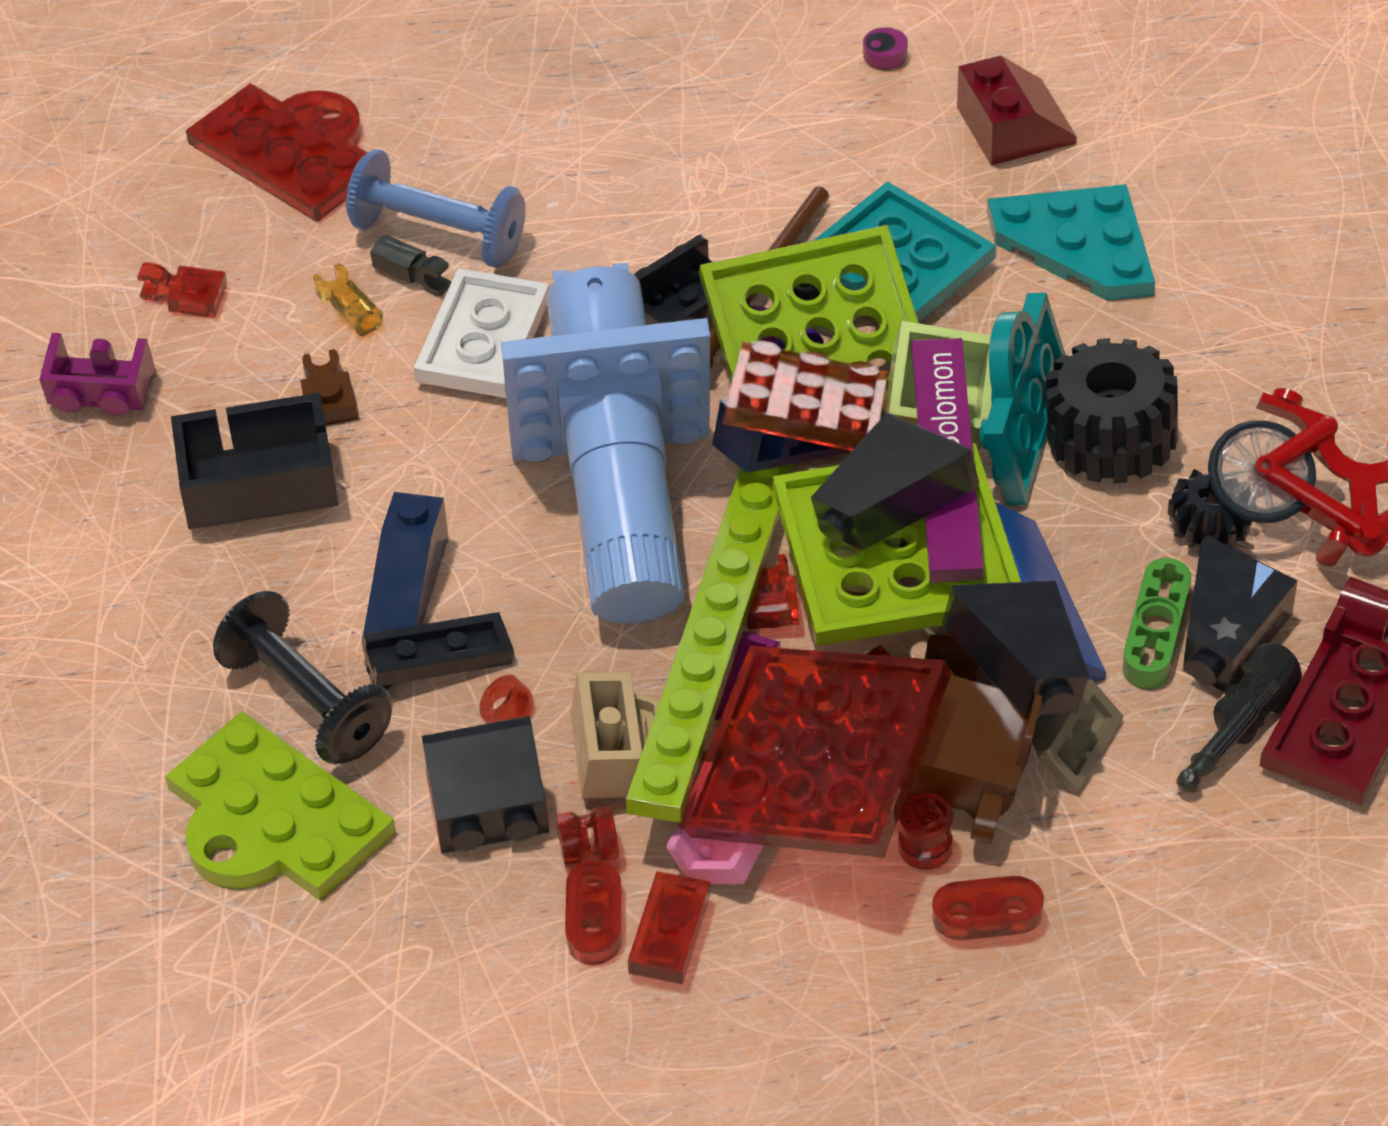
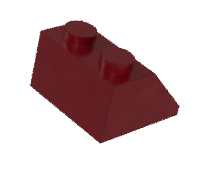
[957,55,1077,165]

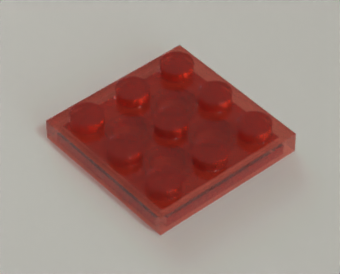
[722,341,888,451]

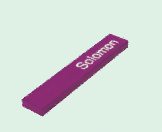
[912,338,983,583]

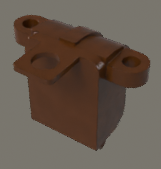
[868,662,1042,844]

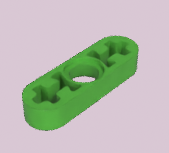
[1122,558,1191,689]

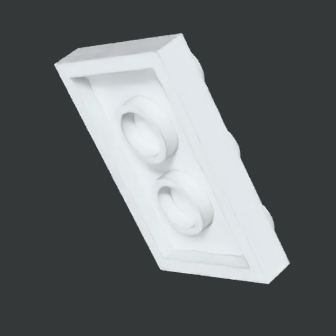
[413,268,550,398]

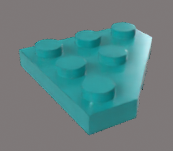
[987,184,1155,301]

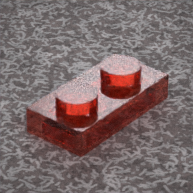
[627,871,711,984]

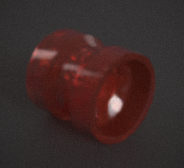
[898,793,954,870]
[556,805,619,868]

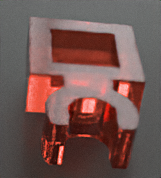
[747,554,800,630]

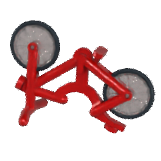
[1208,388,1388,566]

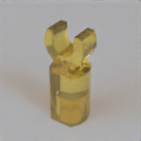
[313,263,383,337]

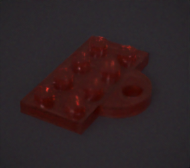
[185,83,368,222]

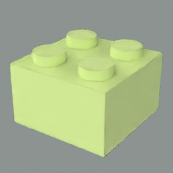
[884,321,992,451]

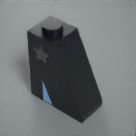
[1183,535,1298,692]

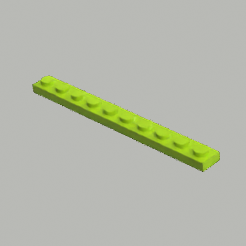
[626,463,796,823]

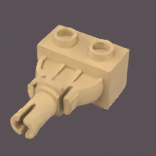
[570,672,741,799]

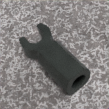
[370,235,451,296]

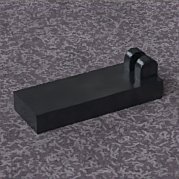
[362,612,514,690]

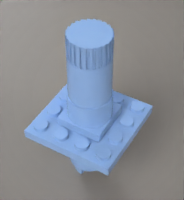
[501,263,710,624]

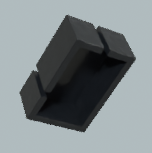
[171,393,339,530]

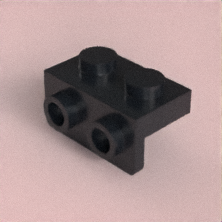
[634,234,712,325]

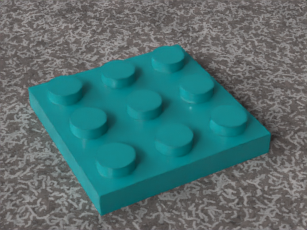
[813,181,996,322]

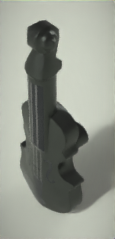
[1176,643,1302,793]

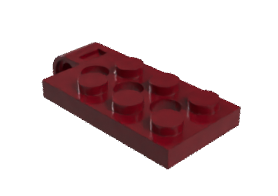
[1259,577,1388,806]

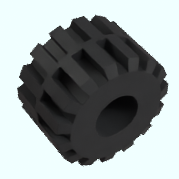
[1046,338,1178,483]

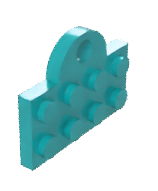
[980,292,1066,505]

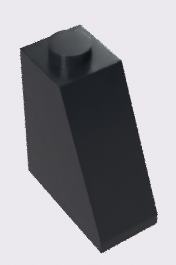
[811,412,979,551]
[942,580,1089,716]

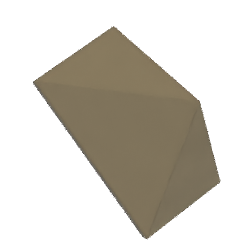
[1031,679,1124,794]

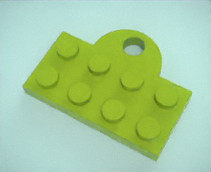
[165,711,396,901]

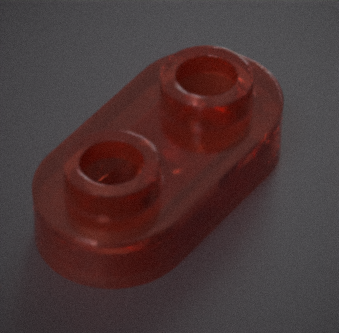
[565,861,622,965]
[932,876,1044,940]

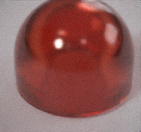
[479,674,534,723]

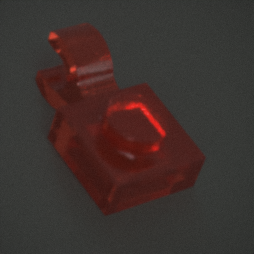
[137,262,227,318]

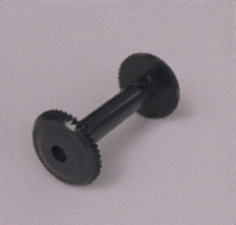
[213,591,393,765]

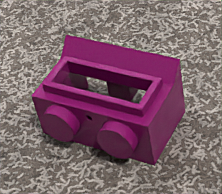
[39,333,156,415]

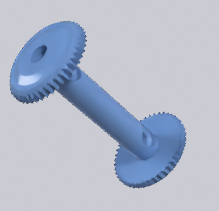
[346,149,526,268]

